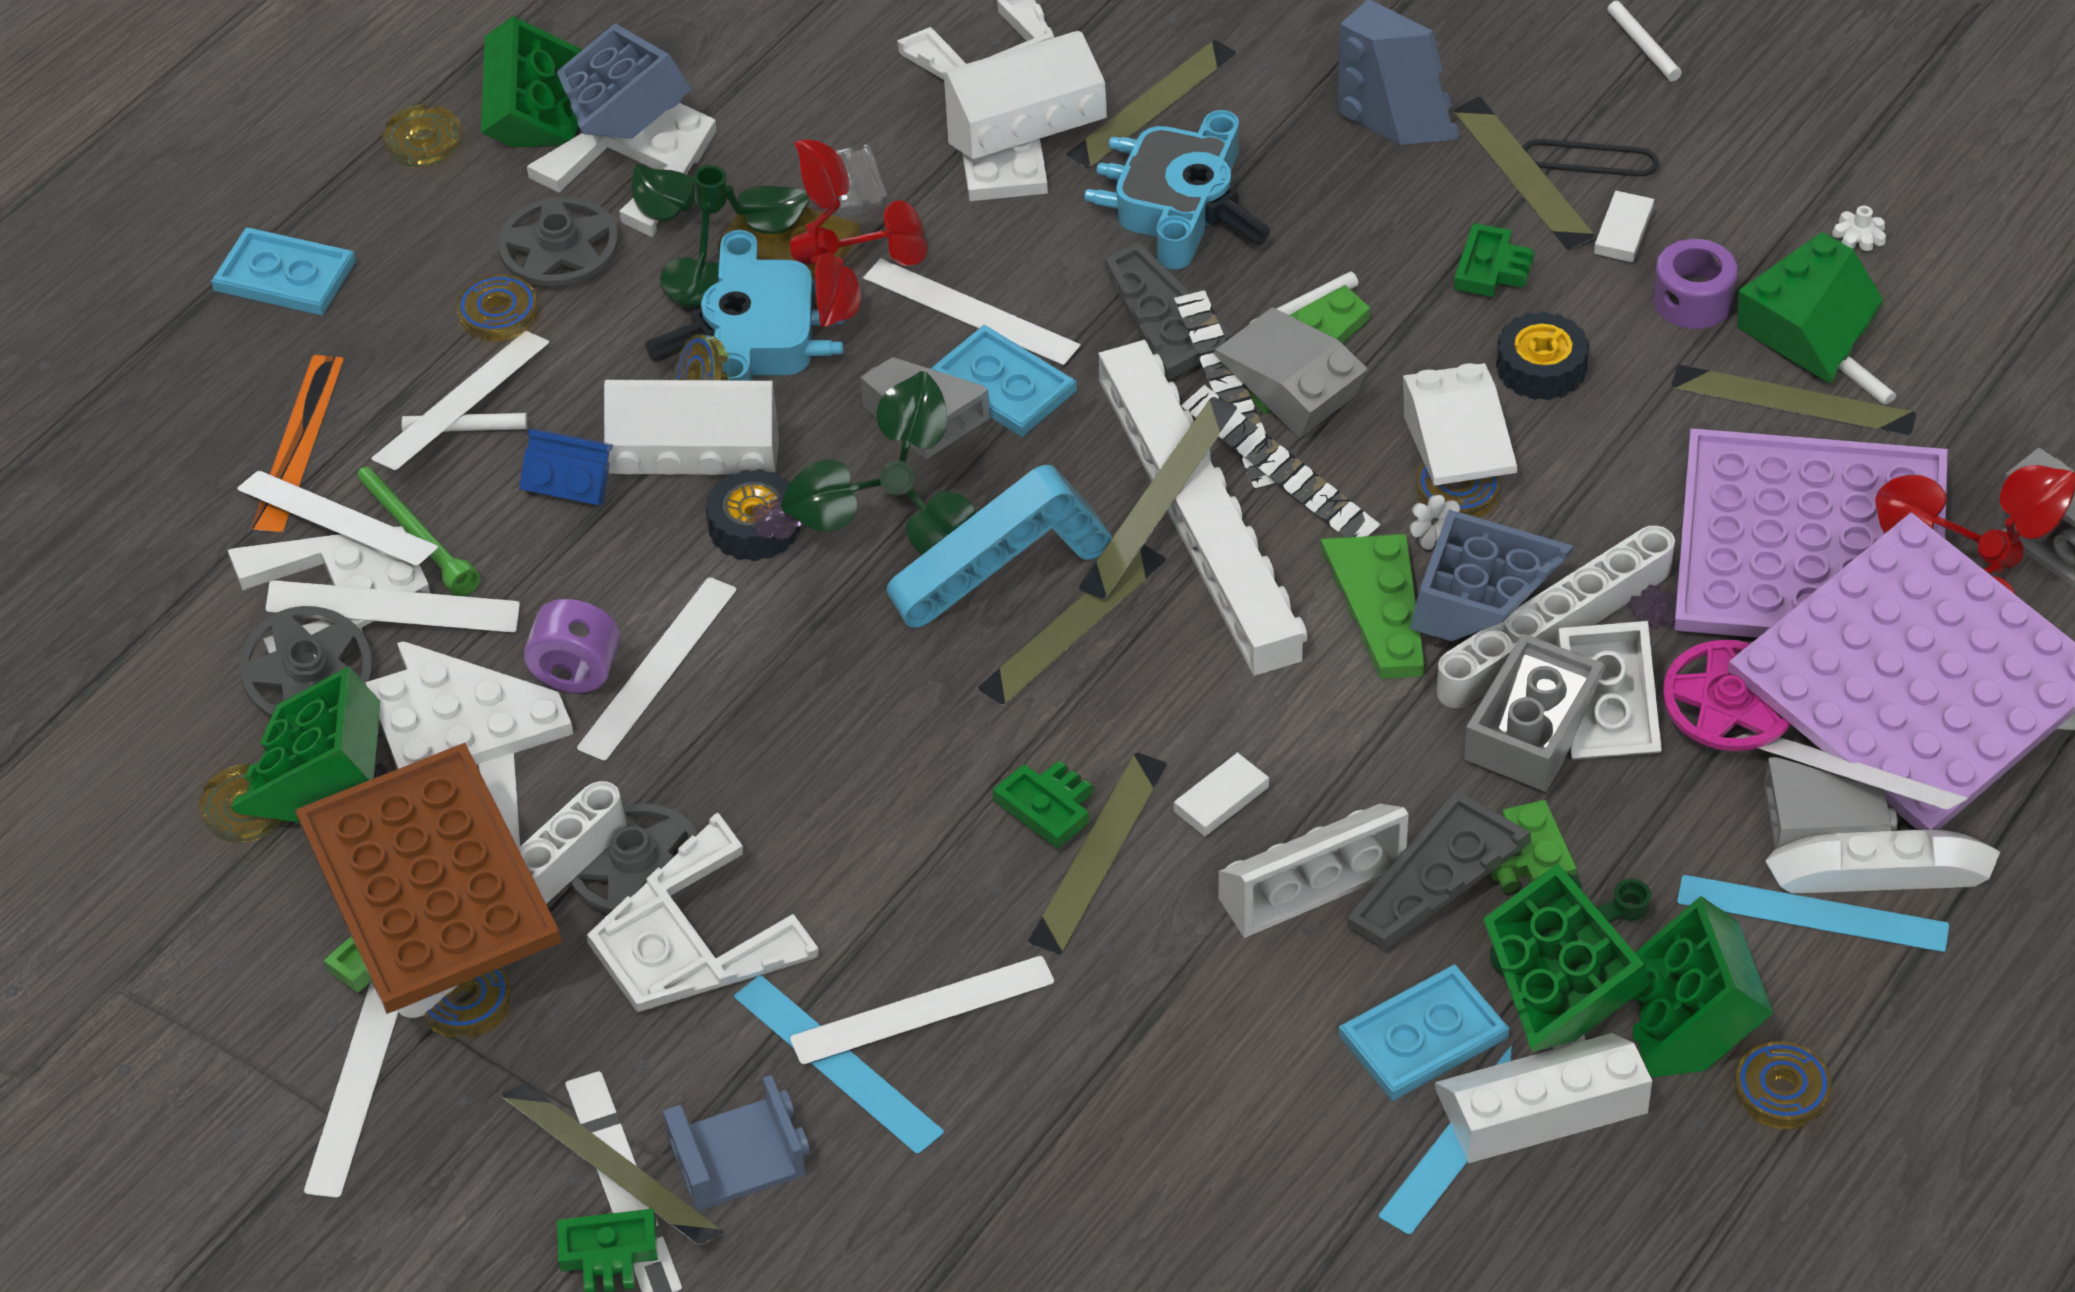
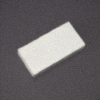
[1594,190,1654,263]
[1174,753,1269,837]

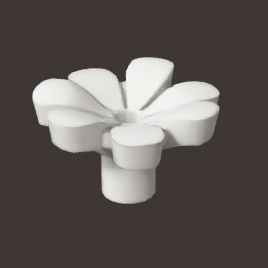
[1832,206,1886,251]
[1410,495,1460,550]

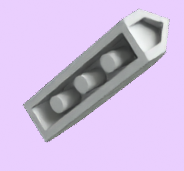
[1766,830,2000,894]

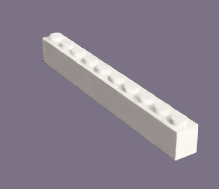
[1099,340,1307,676]

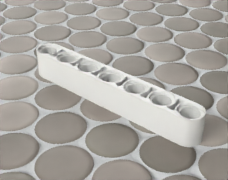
[1437,526,1675,709]
[397,781,627,1018]

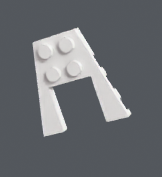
[897,0,1054,80]
[527,103,717,237]
[228,526,430,654]
[587,813,819,1012]

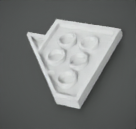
[365,641,573,769]

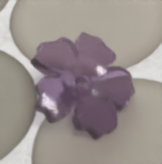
[753,496,803,540]
[1628,584,1677,628]

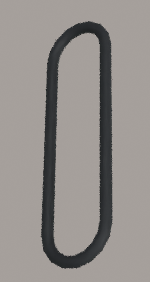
[1522,139,1659,176]

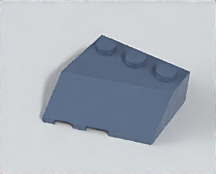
[1337,0,1460,145]
[557,23,692,139]
[1410,509,1574,641]

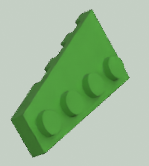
[1246,285,1370,414]
[1320,534,1424,679]

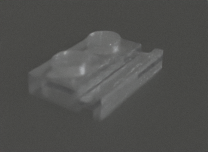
[831,144,888,219]

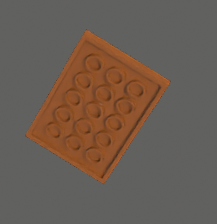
[295,742,562,1014]

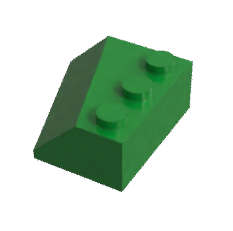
[481,16,583,147]
[1737,232,1883,384]
[231,666,380,823]
[1483,863,1650,1052]
[1633,896,1773,1078]

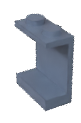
[663,1075,810,1212]

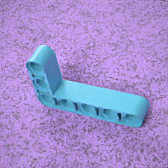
[886,465,1112,628]

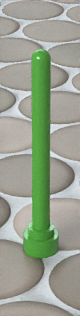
[357,467,481,597]

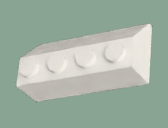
[943,31,1107,159]
[604,380,779,475]
[1218,804,1408,938]
[1435,1033,1652,1163]

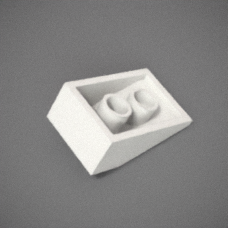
[1403,363,1517,486]
[1556,621,1662,760]

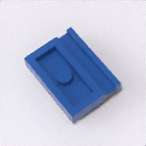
[519,428,613,505]

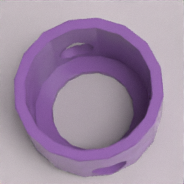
[1652,238,1738,329]
[524,599,620,693]

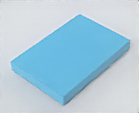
[211,227,356,316]
[931,324,1077,437]
[1339,964,1509,1101]

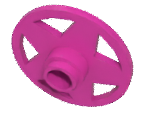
[1663,640,1791,751]

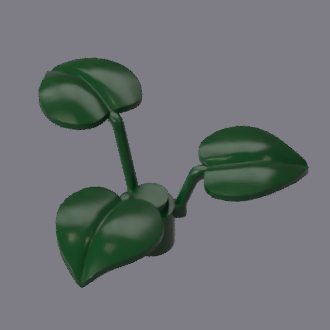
[632,164,810,307]
[781,371,976,555]

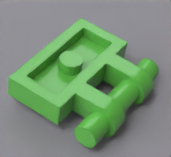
[1490,800,1576,893]

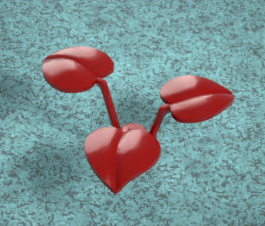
[790,139,928,327]
[1875,465,2075,596]

